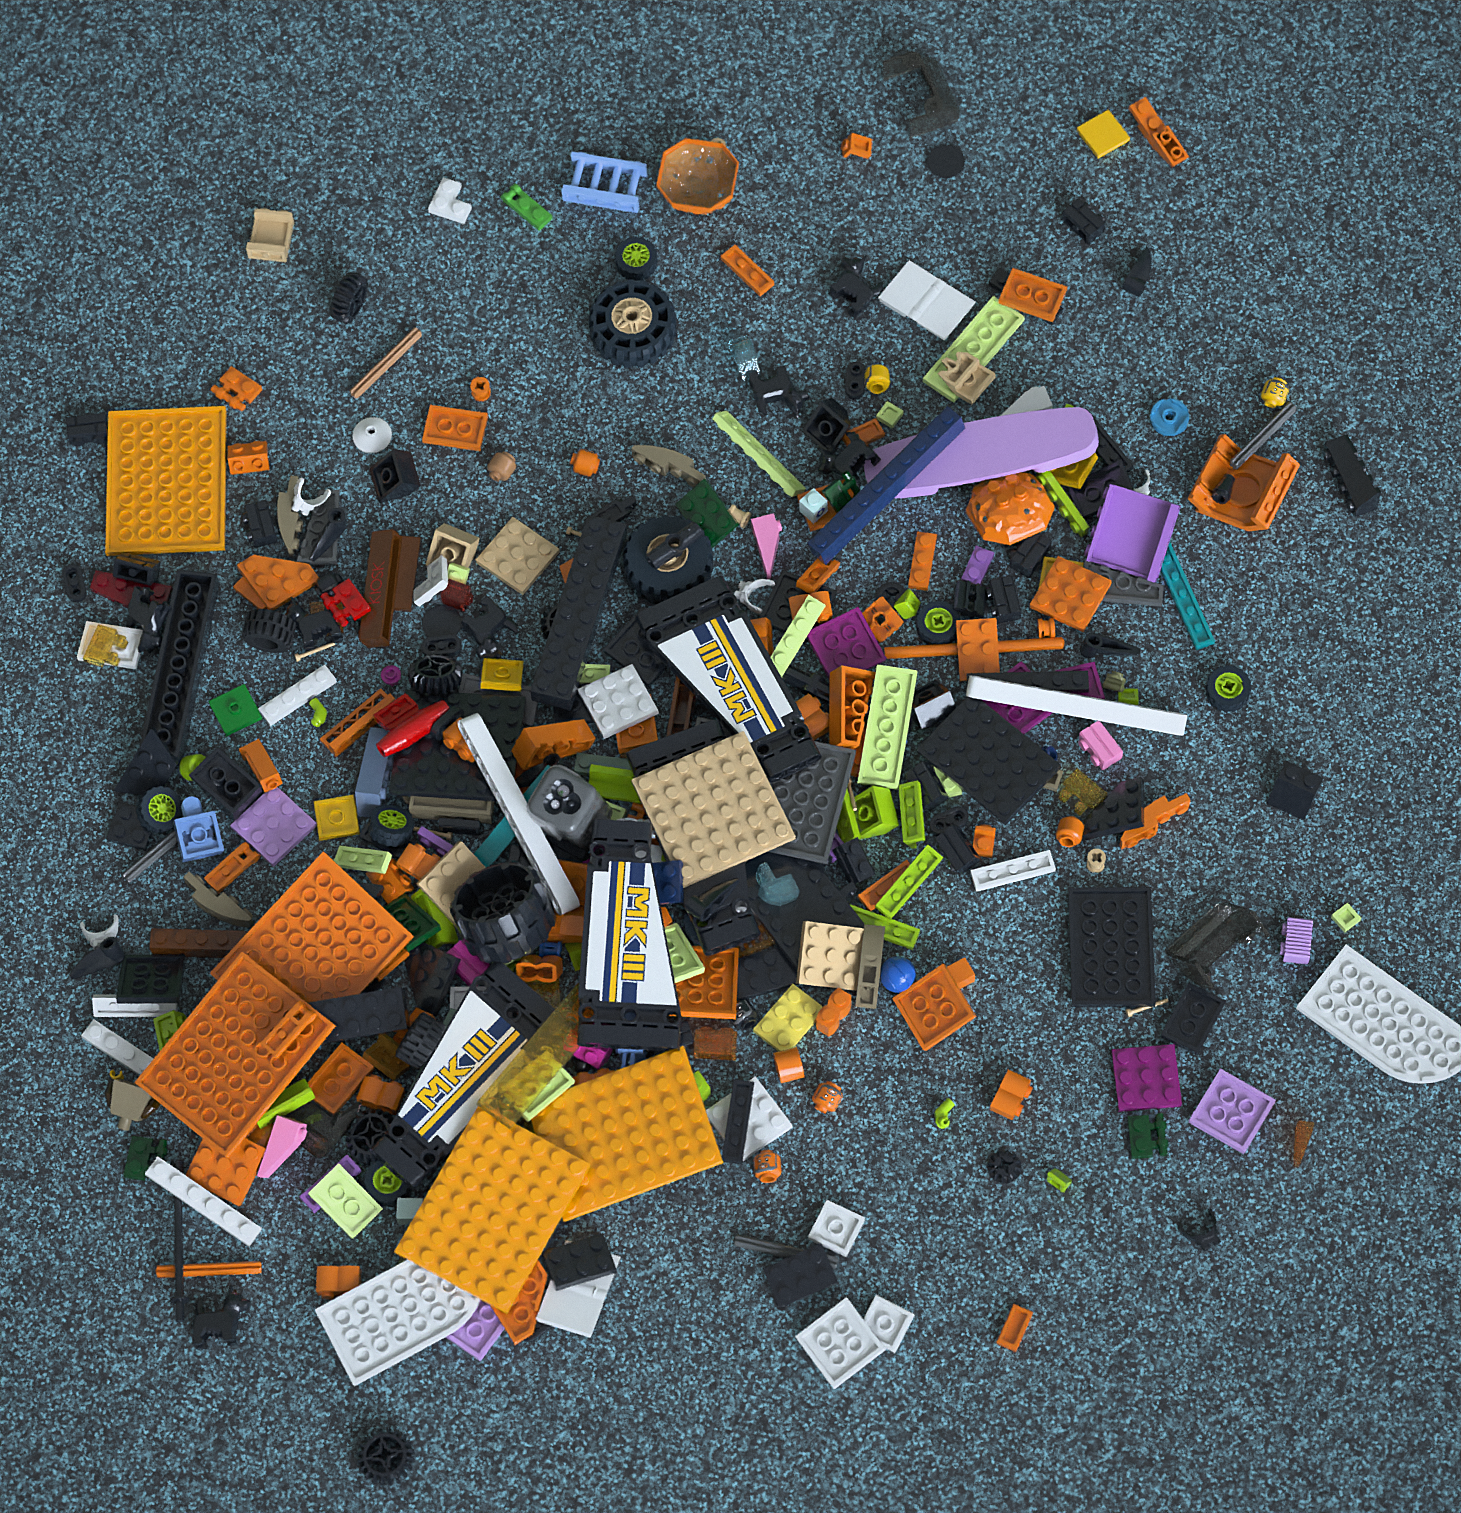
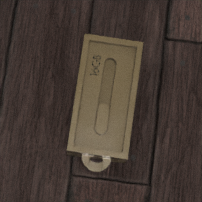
[402,796,495,824]

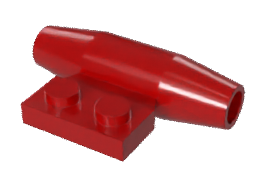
[373,693,450,757]

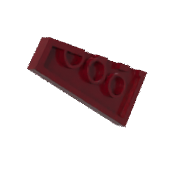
[90,570,173,608]

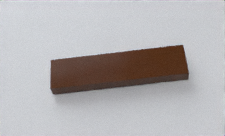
[394,536,421,612]

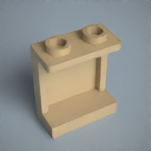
[246,208,294,262]

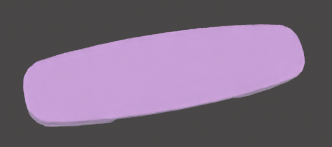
[864,407,1099,498]

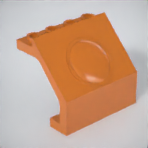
[1187,434,1300,531]

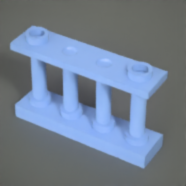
[562,152,647,213]

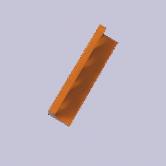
[320,688,395,757]

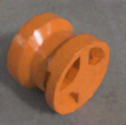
[470,377,491,401]
[1037,618,1055,638]

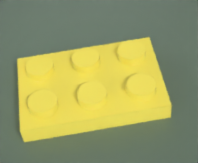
[753,984,823,1052]

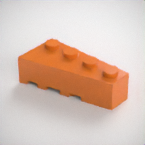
[829,665,876,749]
[511,719,596,770]

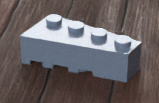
[355,727,394,817]

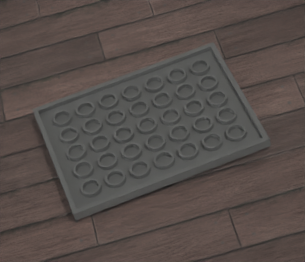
[695,717,856,864]

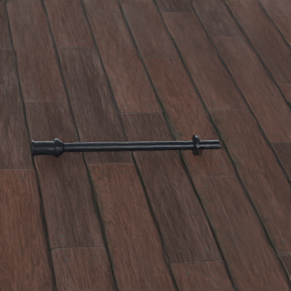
[170,1160,189,1323]

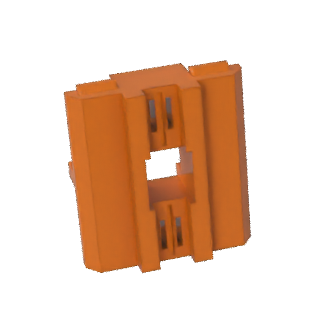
[862,596,904,643]

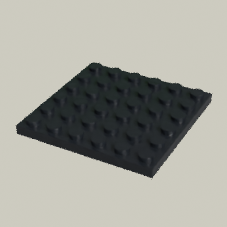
[389,689,526,802]

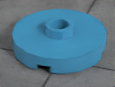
[1150,398,1189,436]

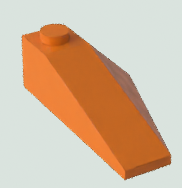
[547,905,585,943]

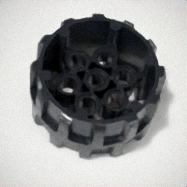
[450,861,556,963]

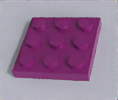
[806,607,887,681]
[981,661,1053,734]
[1111,1044,1182,1112]

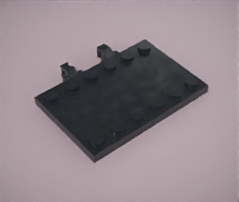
[745,851,864,970]

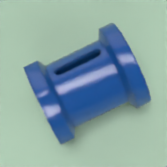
[539,941,562,958]

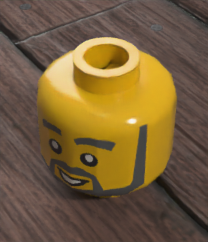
[864,364,890,394]
[1260,377,1289,408]

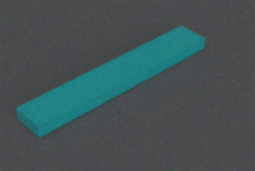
[1160,542,1215,650]
[474,765,551,867]

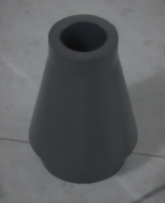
[1212,474,1235,504]

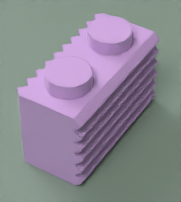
[1280,917,1313,965]

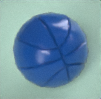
[880,956,916,993]

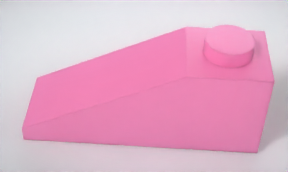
[751,513,782,580]
[257,1116,307,1178]

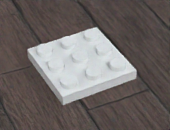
[578,664,659,739]
[706,1076,792,1161]
[795,1297,886,1389]

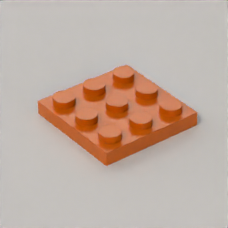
[1030,556,1112,632]
[892,964,977,1051]
[185,1137,266,1206]

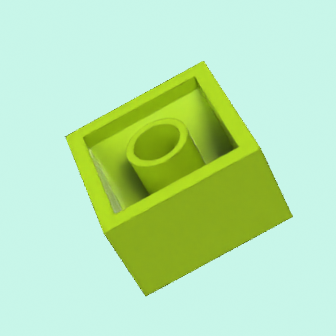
[854,786,899,840]

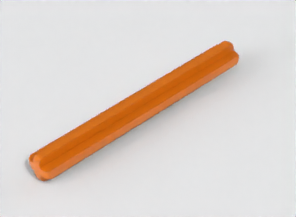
[156,1261,262,1278]

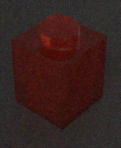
[441,579,474,612]

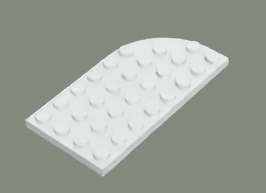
[1296,945,1461,1083]
[315,1260,480,1386]

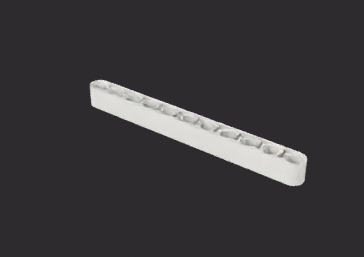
[966,675,1187,735]
[458,713,580,916]

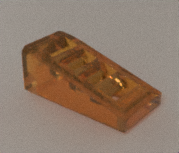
[733,925,776,958]
[1293,1121,1314,1168]

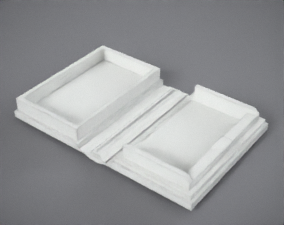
[878,260,975,341]
[536,1240,620,1338]

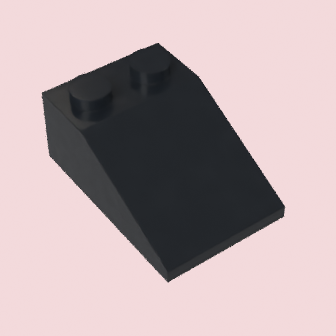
[189,747,263,821]

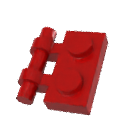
[321,578,371,627]

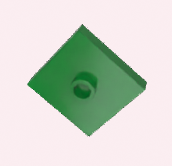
[208,684,262,737]

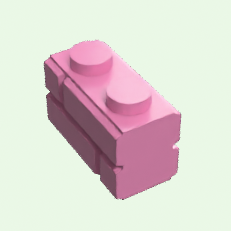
[1078,721,1123,770]

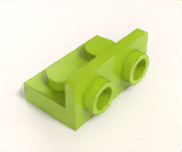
[153,1010,187,1051]

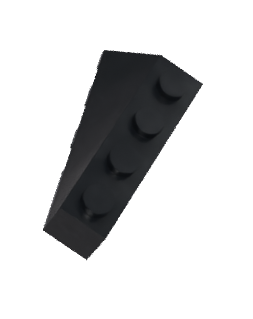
[1322,434,1381,517]

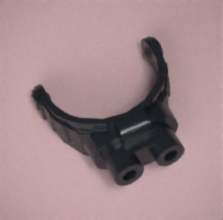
[1177,1208,1221,1251]

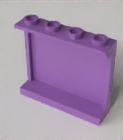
[1084,484,1181,583]

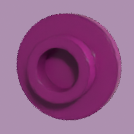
[381,665,401,687]

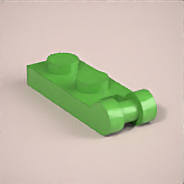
[501,183,552,231]

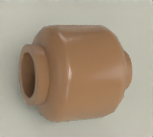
[487,451,516,481]

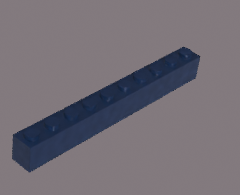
[807,406,965,565]

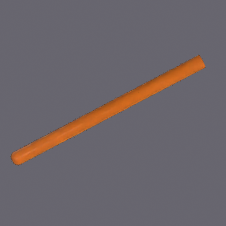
[884,637,1065,659]

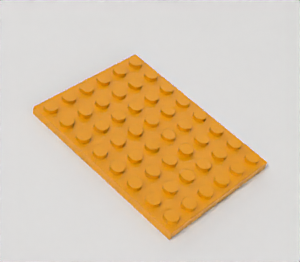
[105,406,226,556]
[531,1046,724,1222]
[394,1104,591,1314]

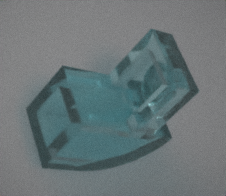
[728,336,761,382]
[756,862,800,906]

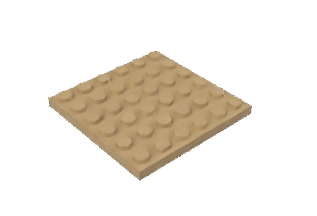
[631,731,796,888]

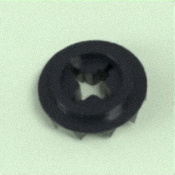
[875,582,906,611]
[987,1150,1021,1184]

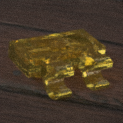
[83,624,128,667]
[1058,768,1108,816]

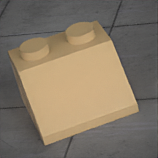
[426,523,480,570]

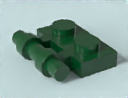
[822,471,861,514]
[1127,1113,1169,1159]
[123,1136,168,1182]

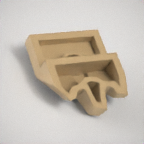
[938,352,996,405]

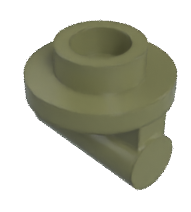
[1103,671,1126,692]

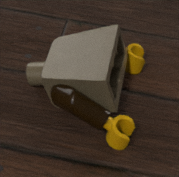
[104,1069,161,1131]

